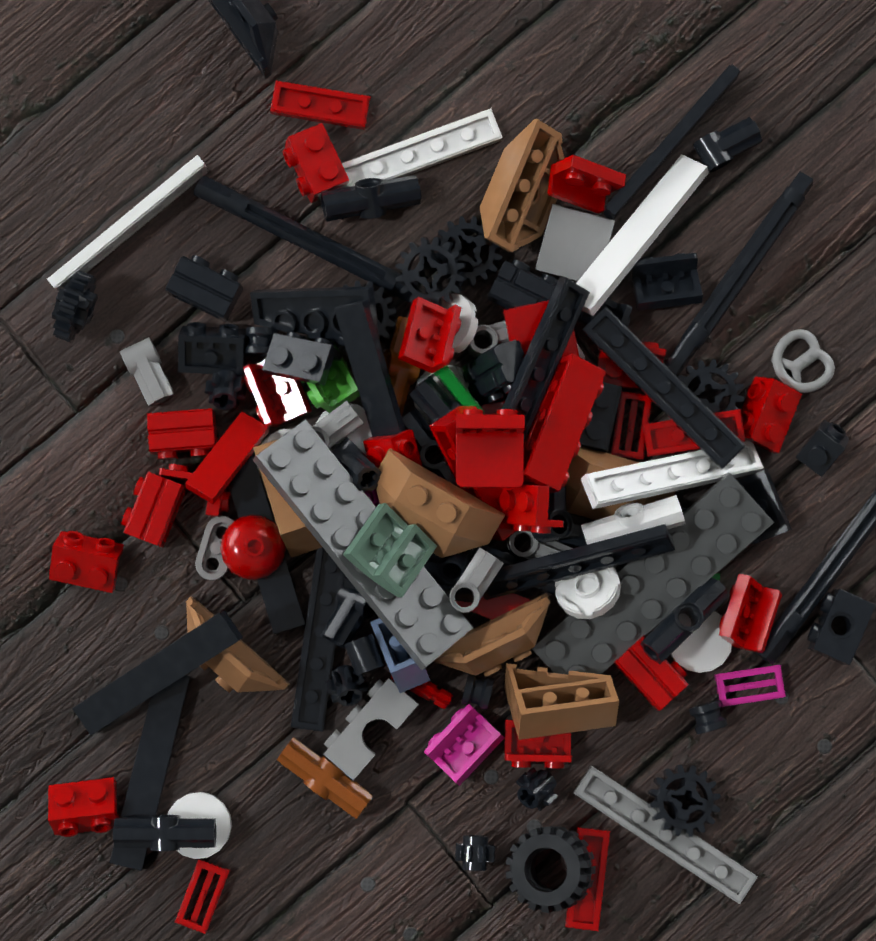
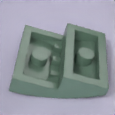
[343,503,437,598]

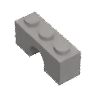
[323,678,419,781]

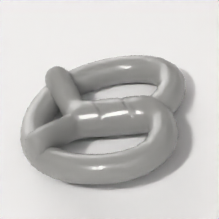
[771,329,835,393]

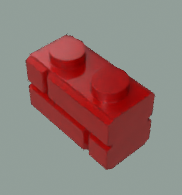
[147,408,217,460]
[121,472,187,548]
[614,635,689,711]

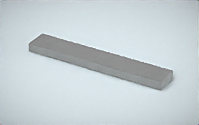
[573,766,758,904]

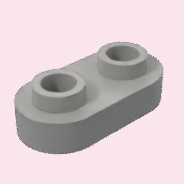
[195,516,234,581]

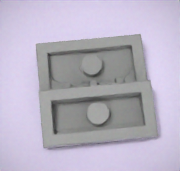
[535,204,615,281]

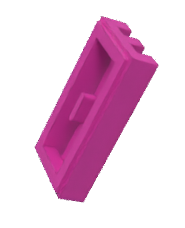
[714,665,786,707]

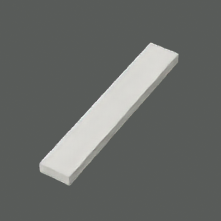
[319,109,503,201]
[576,154,709,316]
[47,155,208,292]
[581,440,764,509]

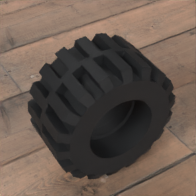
[506,826,596,913]

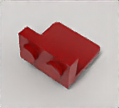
[456,409,525,488]

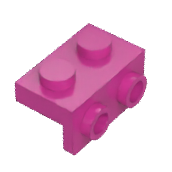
[424,704,505,786]

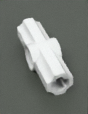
[581,495,685,545]

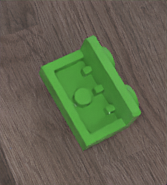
[302,340,360,413]

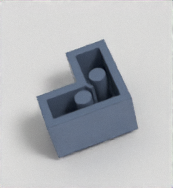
[370,618,431,693]

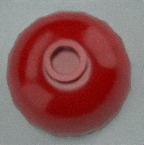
[220,514,286,580]

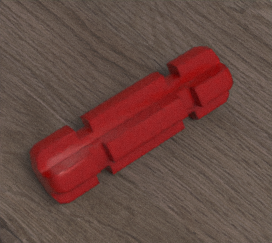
[391,676,453,709]

